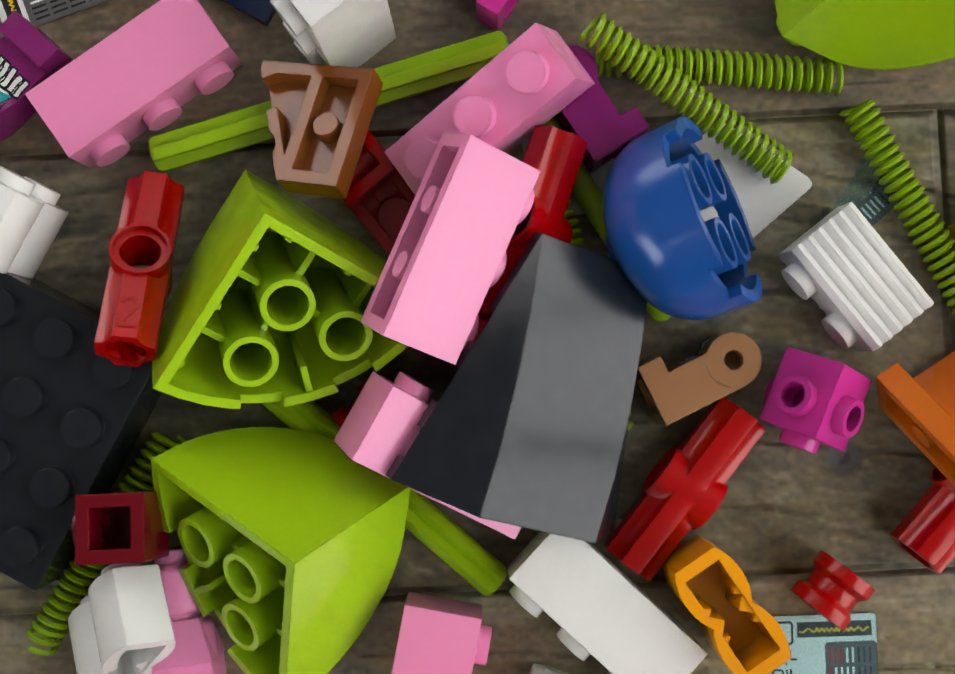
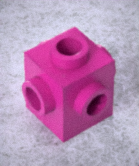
[759,347,872,455]

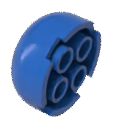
[602,116,762,320]

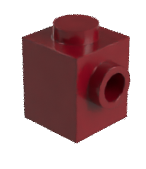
[72,491,169,565]

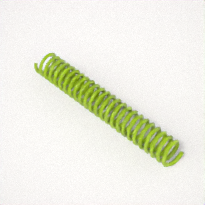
[578,13,792,184]
[596,42,844,97]
[839,99,955,315]
[26,432,185,656]

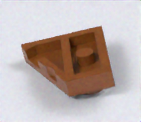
[260,60,383,199]

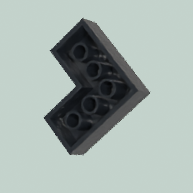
[0,272,162,591]

